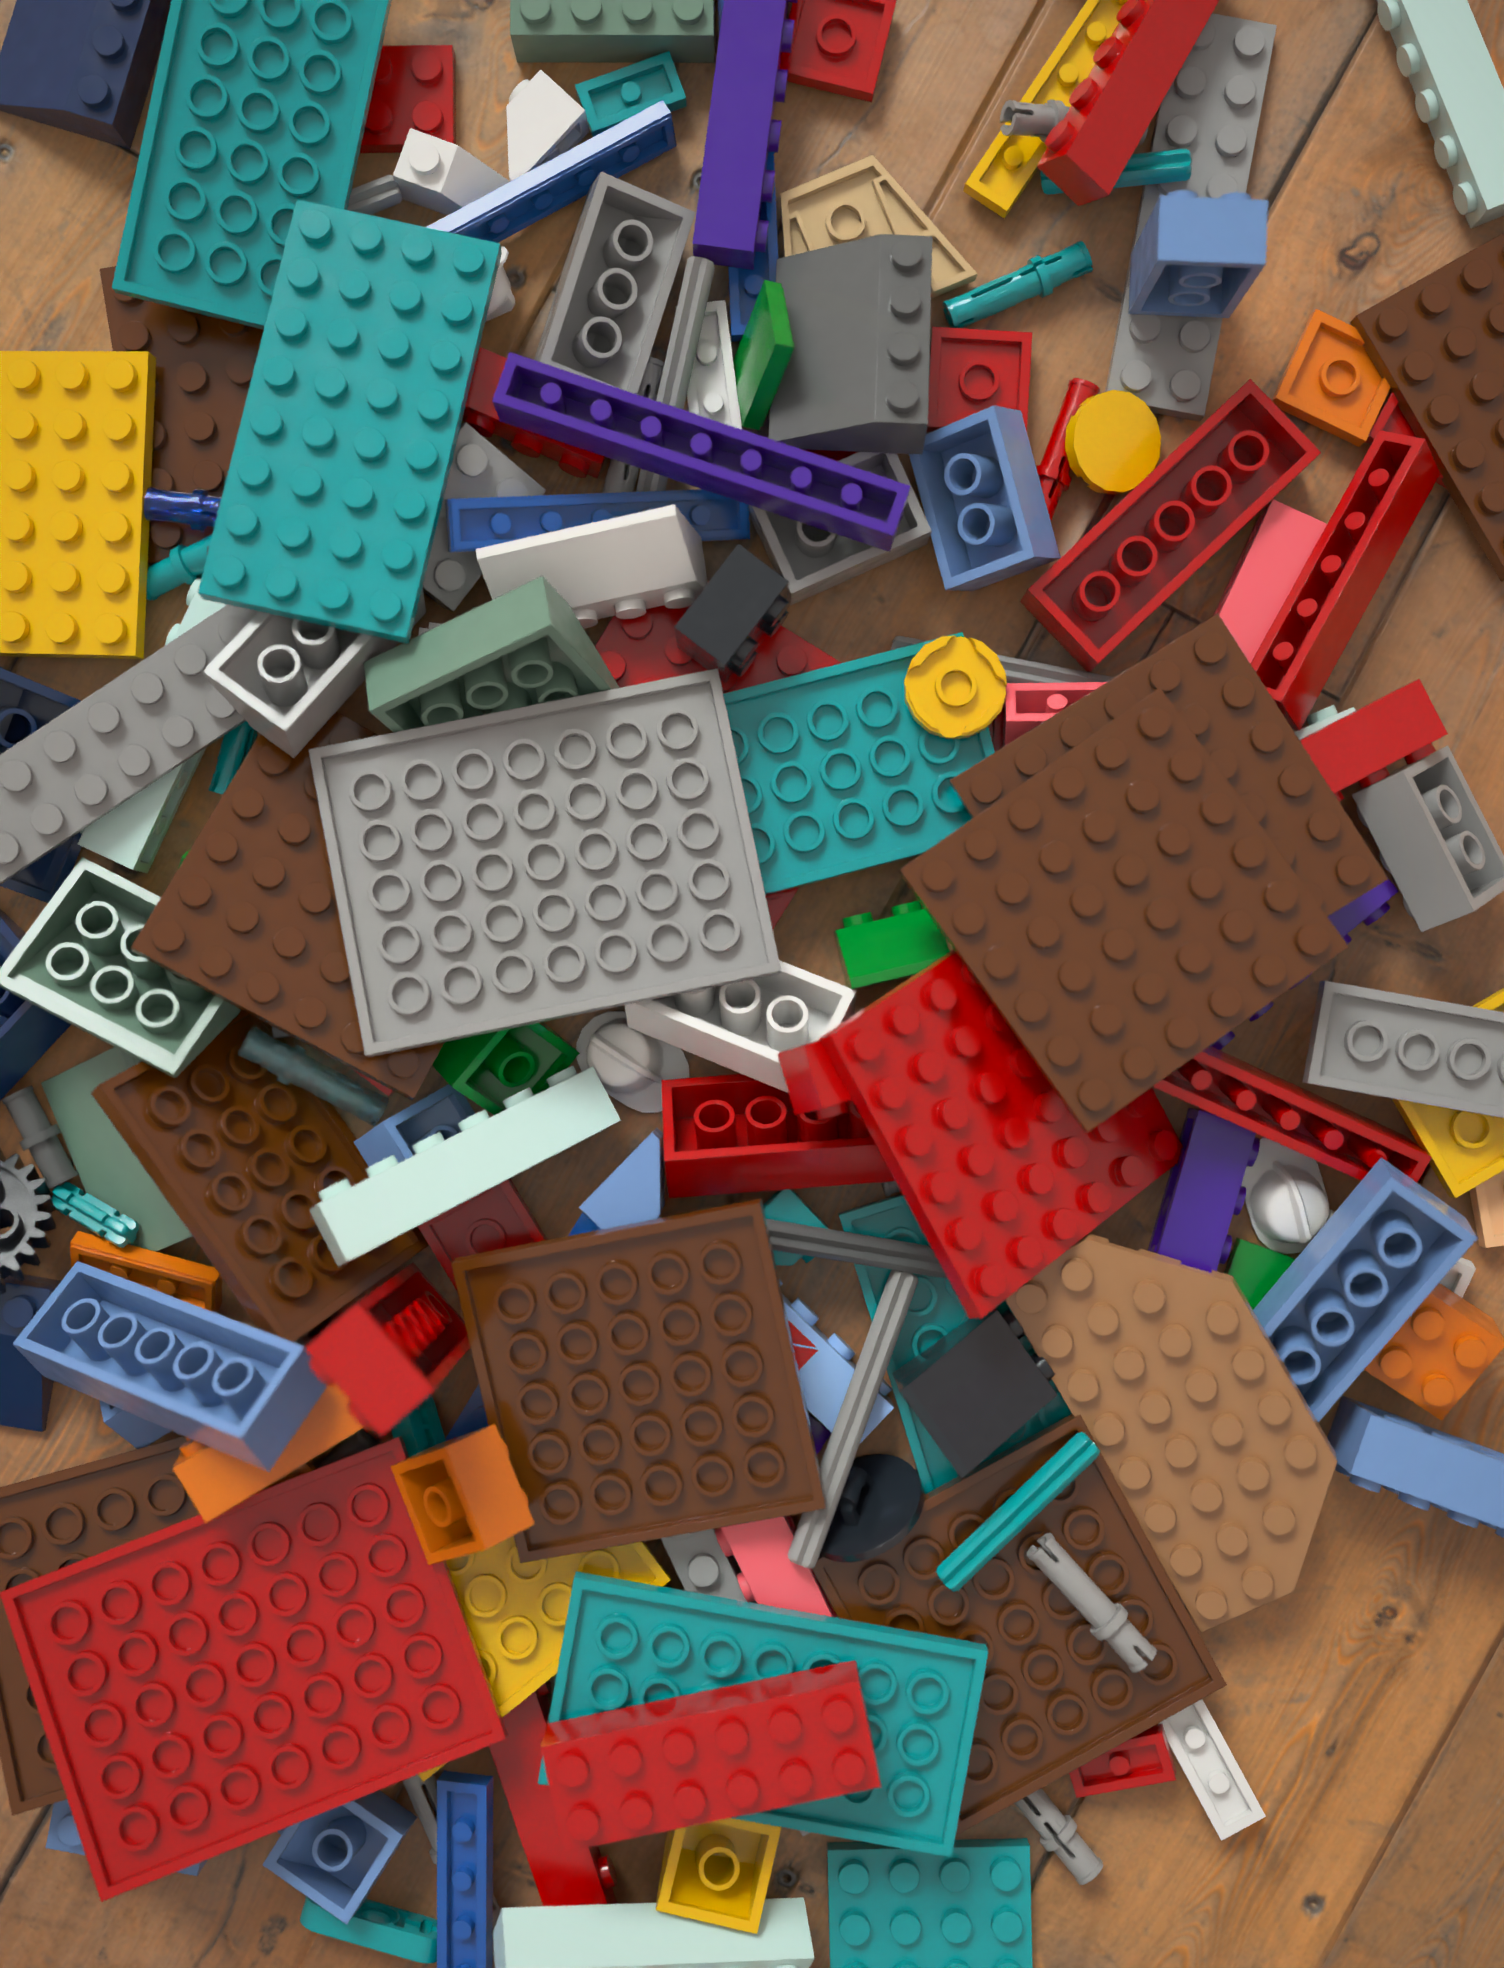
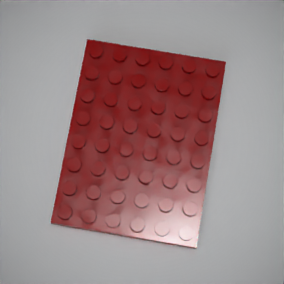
[0,1436,508,1902]

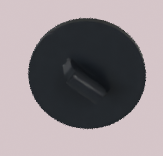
[820,1454,925,1562]

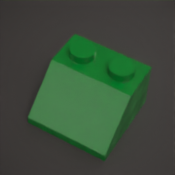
[834,901,950,989]
[432,1022,580,1115]

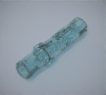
[238,1026,389,1126]

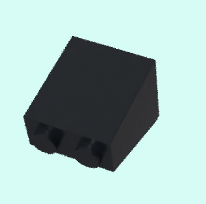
[892,1308,1057,1478]

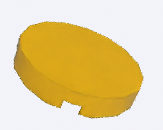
[1065,390,1161,495]
[904,635,1007,739]

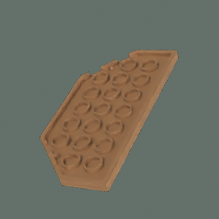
[1005,1233,1337,1632]

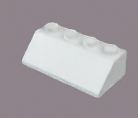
[476,505,708,629]

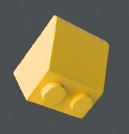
[655,1818,782,1934]

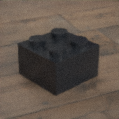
[674,544,790,683]

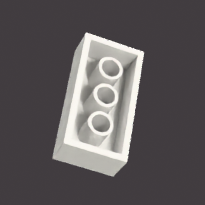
[624,960,856,1093]

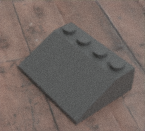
[769,234,933,454]

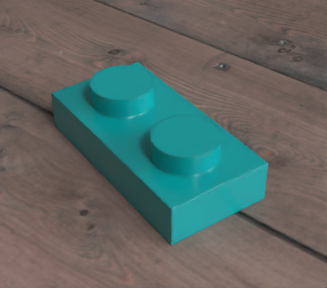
[575,51,687,137]

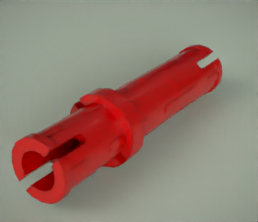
[1036,378,1100,521]

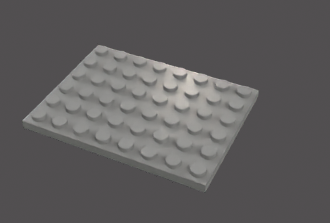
[309,669,781,1057]

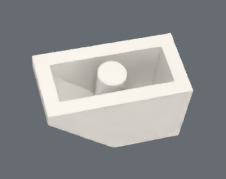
[506,70,589,182]
[393,128,510,215]

